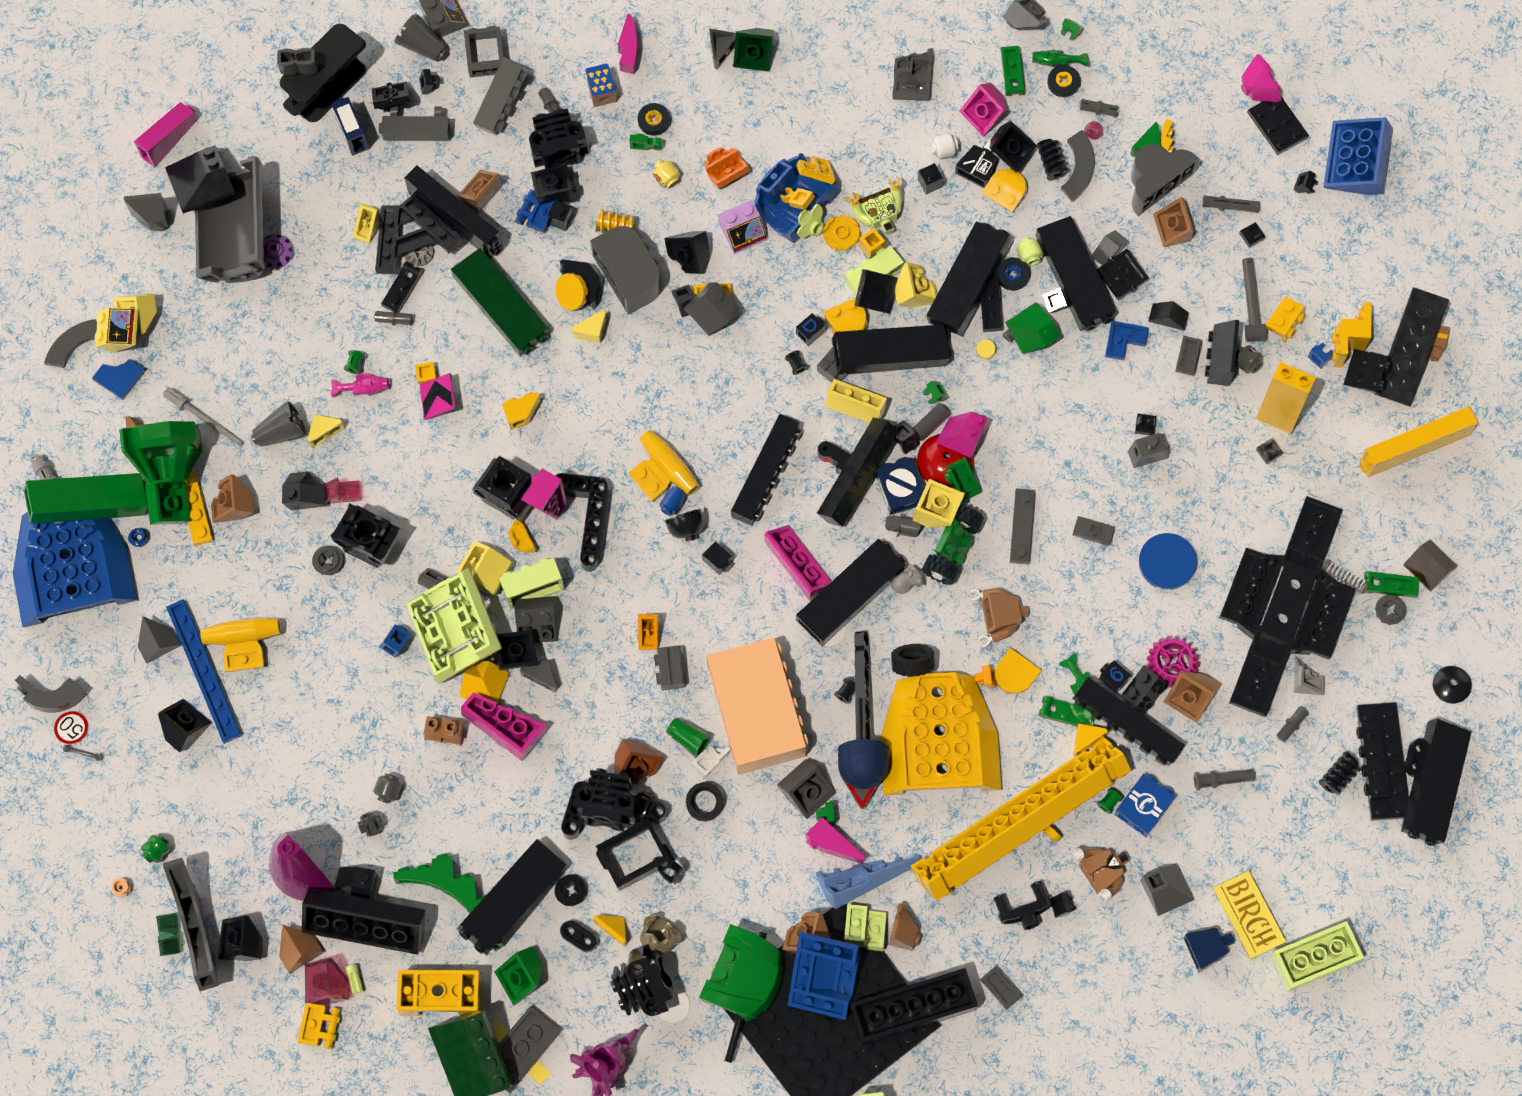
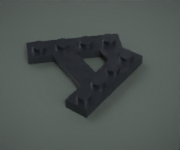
[375,194,462,274]

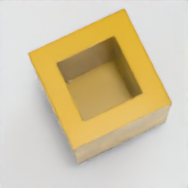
[859,228,885,259]

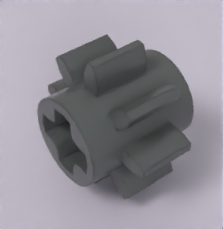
[358,812,383,837]

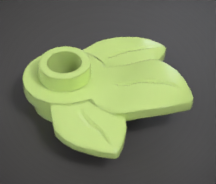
[797,204,824,238]

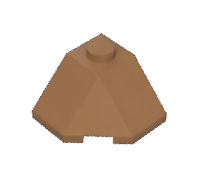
[211,474,254,523]
[889,903,920,951]
[782,912,831,954]

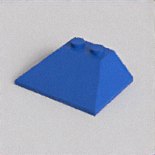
[787,931,860,1020]

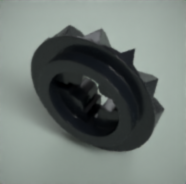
[554,875,586,907]

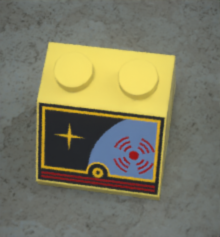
[95,308,139,352]

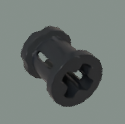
[785,350,808,375]
[834,678,855,704]

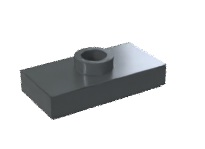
[1175,335,1202,376]
[1072,516,1115,546]
[980,966,1022,1011]

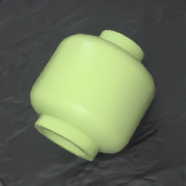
[1016,237,1043,266]

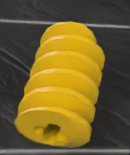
[595,209,636,233]

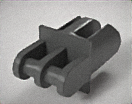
[885,513,921,537]

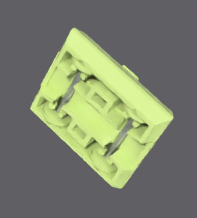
[405,568,502,684]

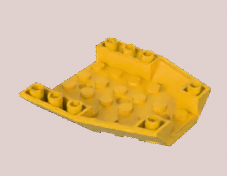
[880,672,1001,796]

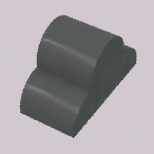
[1131,144,1199,217]

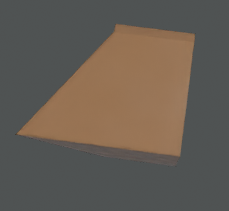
[279,924,324,974]

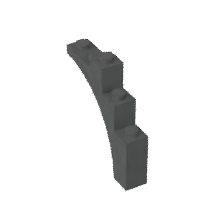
[163,857,219,991]

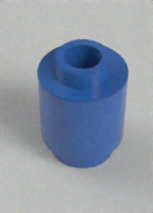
[659,486,685,516]

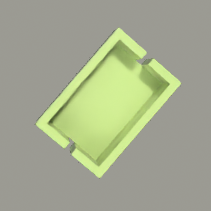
[499,558,564,610]

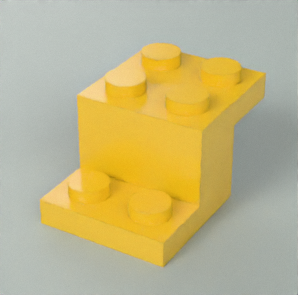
[1331,302,1371,368]

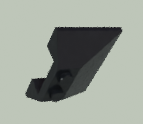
[165,145,235,214]

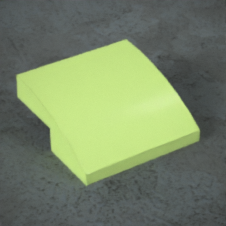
[844,904,886,951]

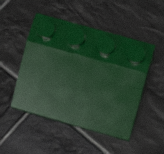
[428,1007,514,1096]

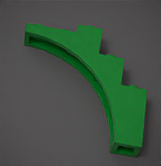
[393,854,504,949]

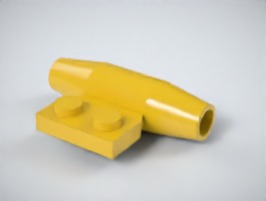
[628,430,699,502]
[200,618,280,673]

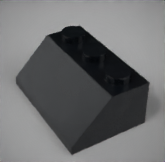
[1204,320,1239,386]

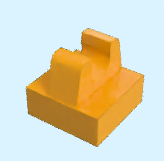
[974,665,997,689]

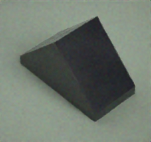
[1148,301,1189,331]

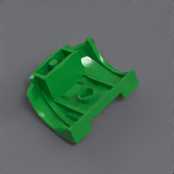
[699,924,784,1022]

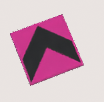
[420,373,456,420]

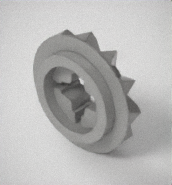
[404,245,433,266]

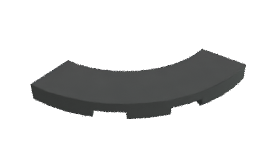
[1061,130,1094,202]
[44,319,97,368]

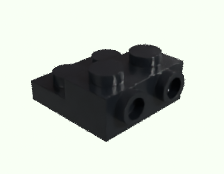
[531,164,577,203]
[1343,348,1392,395]

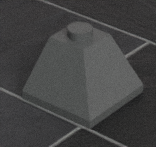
[124,193,169,231]

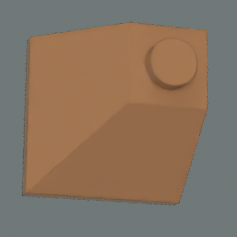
[1164,671,1221,723]

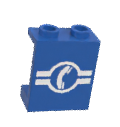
[1114,773,1175,838]

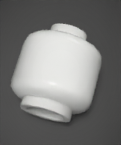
[930,133,959,159]

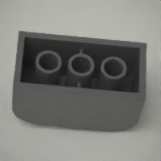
[590,226,660,315]

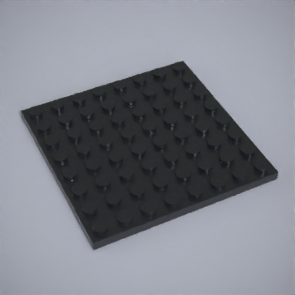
[723,905,940,1096]

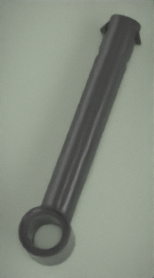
[1242,258,1267,342]

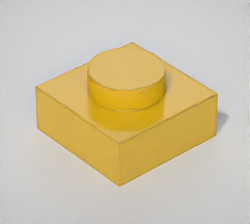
[415,362,436,384]

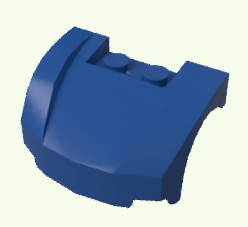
[754,153,840,243]

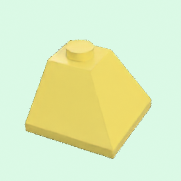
[912,479,965,528]

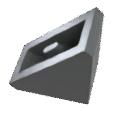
[1091,230,1130,265]
[520,659,557,693]

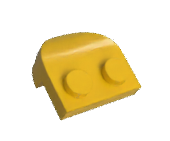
[982,169,1027,212]
[823,297,868,335]

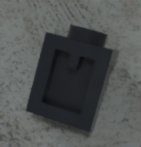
[671,284,695,317]
[894,421,920,454]

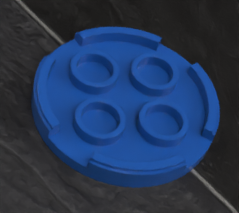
[1139,533,1197,590]

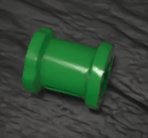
[344,350,365,374]
[1097,788,1123,814]

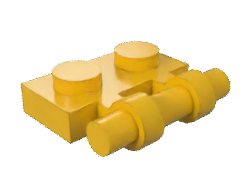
[297,1003,340,1049]

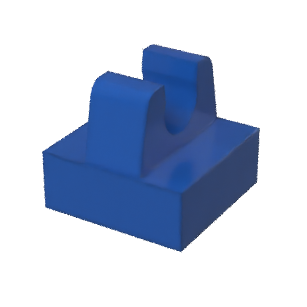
[1308,343,1333,369]

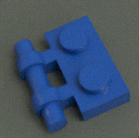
[515,189,556,233]

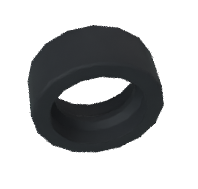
[686,782,723,822]

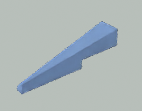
[816,854,921,909]

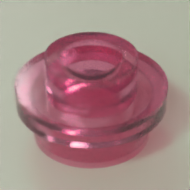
[1084,121,1103,139]

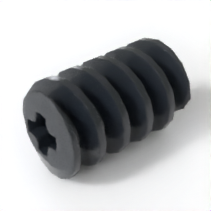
[1037,139,1069,181]
[1318,752,1361,795]

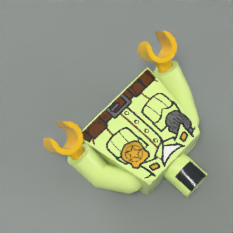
[846,176,902,234]

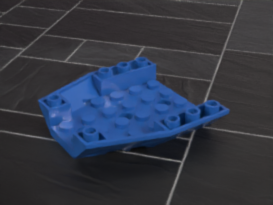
[12,512,137,628]

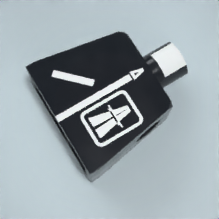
[955,142,997,188]

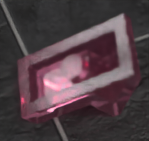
[323,478,361,504]

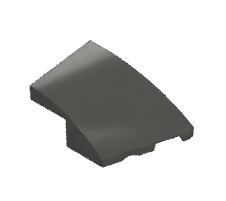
[892,48,933,100]

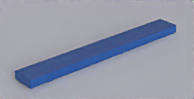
[166,599,242,744]

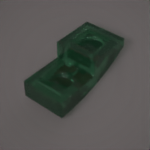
[156,913,181,956]

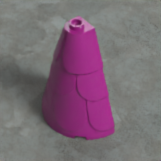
[269,833,336,901]

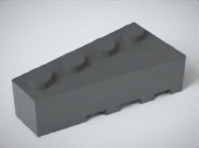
[473,57,530,135]

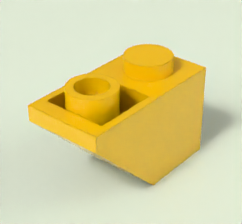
[502,392,540,430]

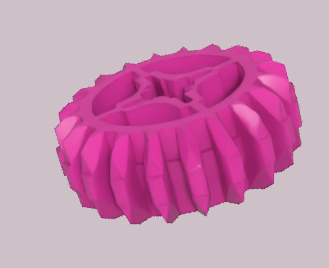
[1146,636,1199,688]

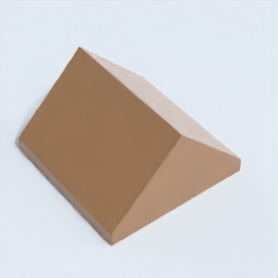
[457,170,502,213]
[1153,197,1194,247]

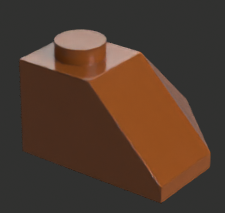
[614,738,664,786]

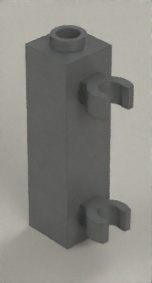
[379,106,450,141]

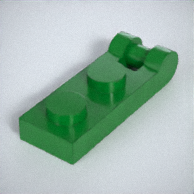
[1000,46,1024,96]
[1364,572,1419,598]
[1038,696,1094,727]

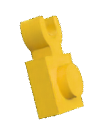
[780,187,815,210]

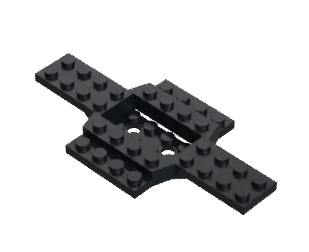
[1219,496,1355,718]

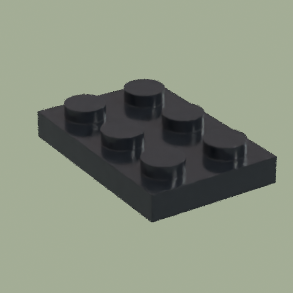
[1247,96,1309,156]

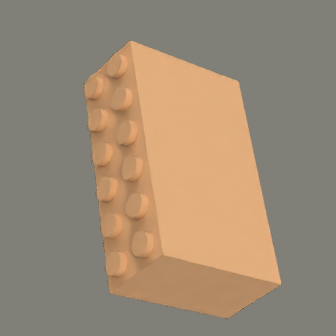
[706,637,809,775]

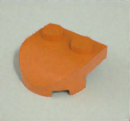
[704,147,750,189]

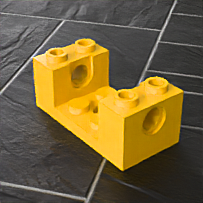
[396,970,482,1016]

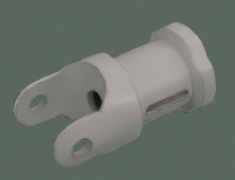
[30,454,57,480]

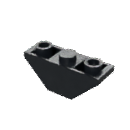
[559,259,600,310]

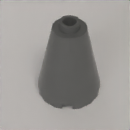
[394,13,447,61]
[251,401,306,446]

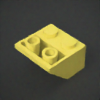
[456,542,513,595]

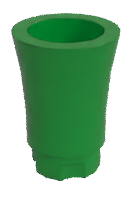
[666,718,711,758]

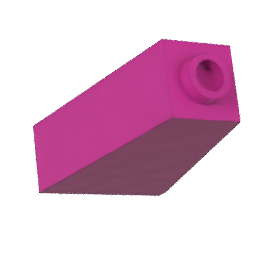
[134,102,197,167]

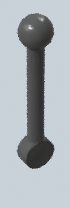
[63,745,103,761]

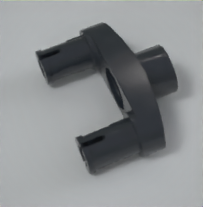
[993,881,1053,930]

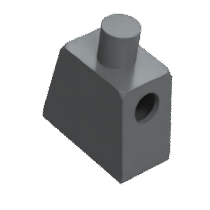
[1128,433,1168,468]

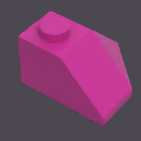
[1241,54,1281,102]

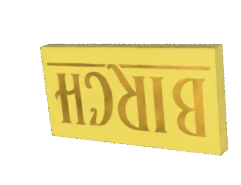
[1213,871,1286,960]

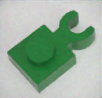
[629,133,662,150]

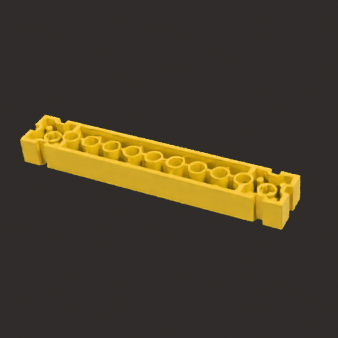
[910,738,1131,901]

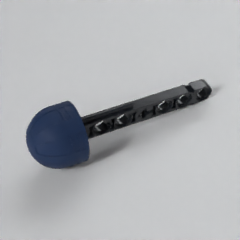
[838,630,889,789]

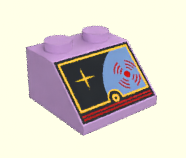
[718,200,768,254]

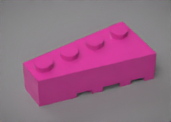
[521,468,567,520]
[461,692,547,761]

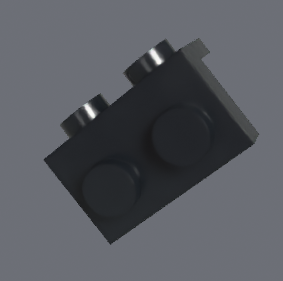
[1121,665,1168,713]

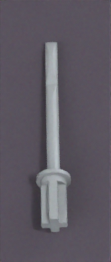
[163,387,243,446]

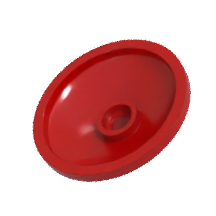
[917,434,974,488]

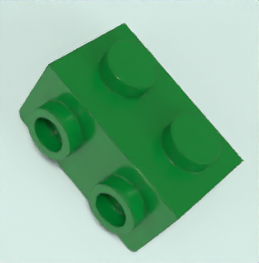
[944,457,981,504]

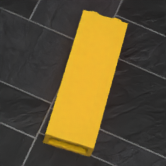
[1256,362,1316,434]
[1359,406,1478,478]

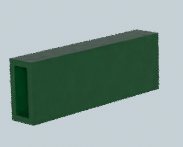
[450,248,550,357]

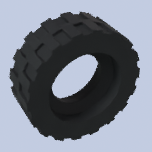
[891,644,935,677]

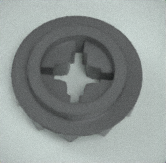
[312,546,343,576]
[1375,595,1406,626]

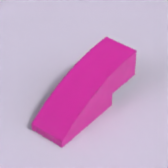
[617,14,638,74]

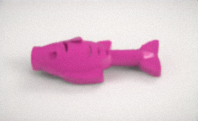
[331,373,389,397]

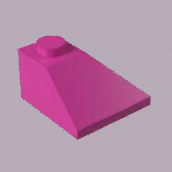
[959,82,1006,137]

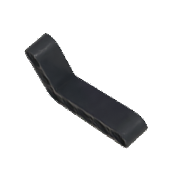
[555,473,608,572]
[561,781,667,840]

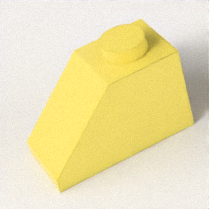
[895,262,937,308]
[113,293,157,334]

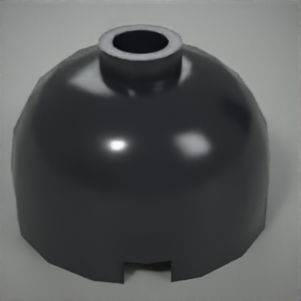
[665,508,704,541]

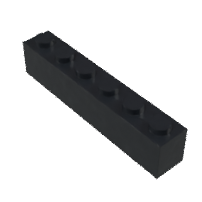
[731,413,802,526]
[817,417,899,527]
[1072,677,1185,766]

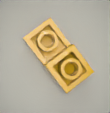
[1160,119,1174,153]

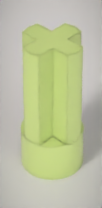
[345,964,363,995]

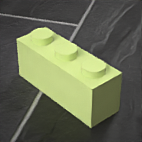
[845,246,904,296]

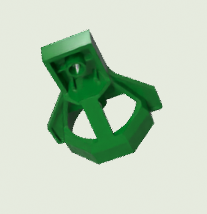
[119,421,203,525]

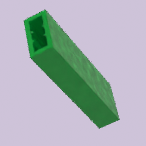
[23,473,148,524]

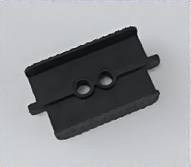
[279,23,366,122]

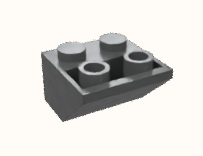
[514,596,557,643]

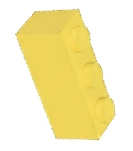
[825,379,887,423]

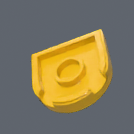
[995,648,1041,694]

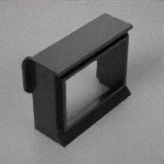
[596,818,674,891]

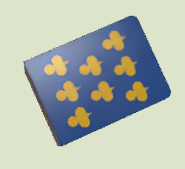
[585,63,617,107]

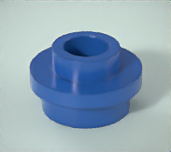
[128,528,148,547]

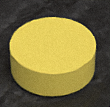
[976,340,995,359]

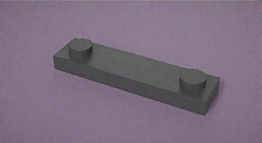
[1009,488,1035,565]

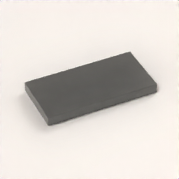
[499,1006,562,1094]

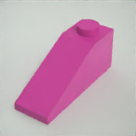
[806,818,866,864]

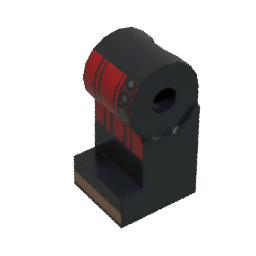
[818,441,851,474]

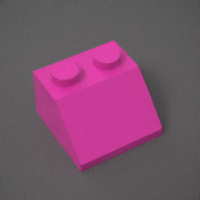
[936,412,989,458]

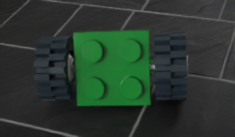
[922,504,984,585]

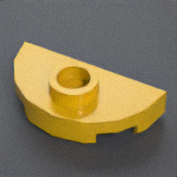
[509,520,535,553]

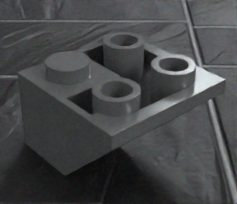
[1140,864,1194,916]

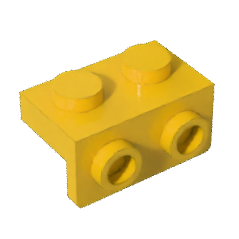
[1266,296,1306,343]

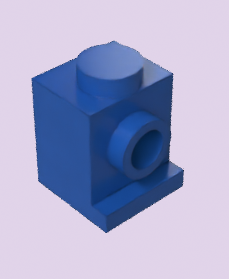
[379,624,411,657]

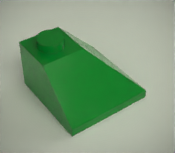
[1005,302,1061,354]
[494,947,542,1006]

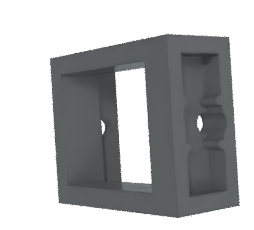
[464,26,504,78]

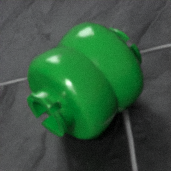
[141,834,170,863]

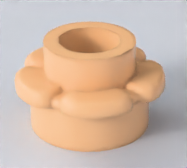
[111,878,131,897]

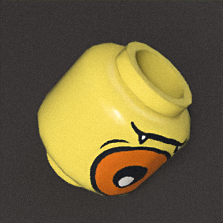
[653,160,680,188]

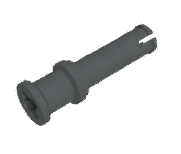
[1193,769,1255,791]

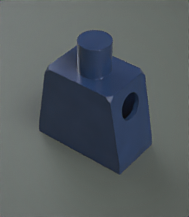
[1183,928,1235,973]

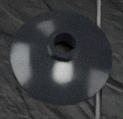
[1432,666,1472,704]

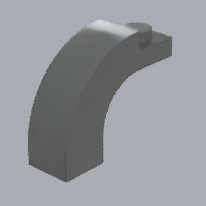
[15,675,87,713]

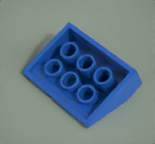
[1323,117,1393,195]

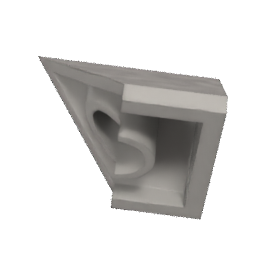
[1293,656,1325,695]

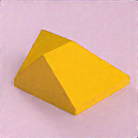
[459,661,510,704]

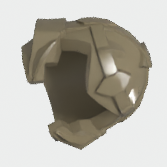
[640,914,682,955]

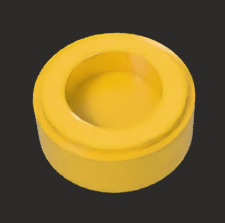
[1043,826,1062,843]

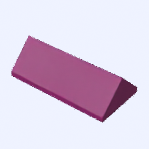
[764,525,832,601]

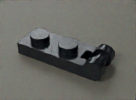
[381,261,423,313]

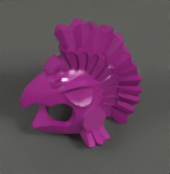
[570,1028,639,1096]

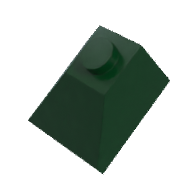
[733,28,774,71]

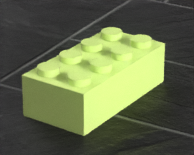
[1271,921,1364,992]

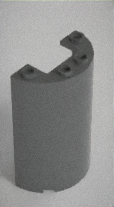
[195,156,265,283]

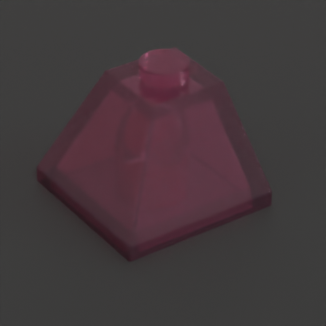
[305,958,350,1004]

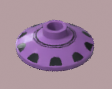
[264,234,293,269]

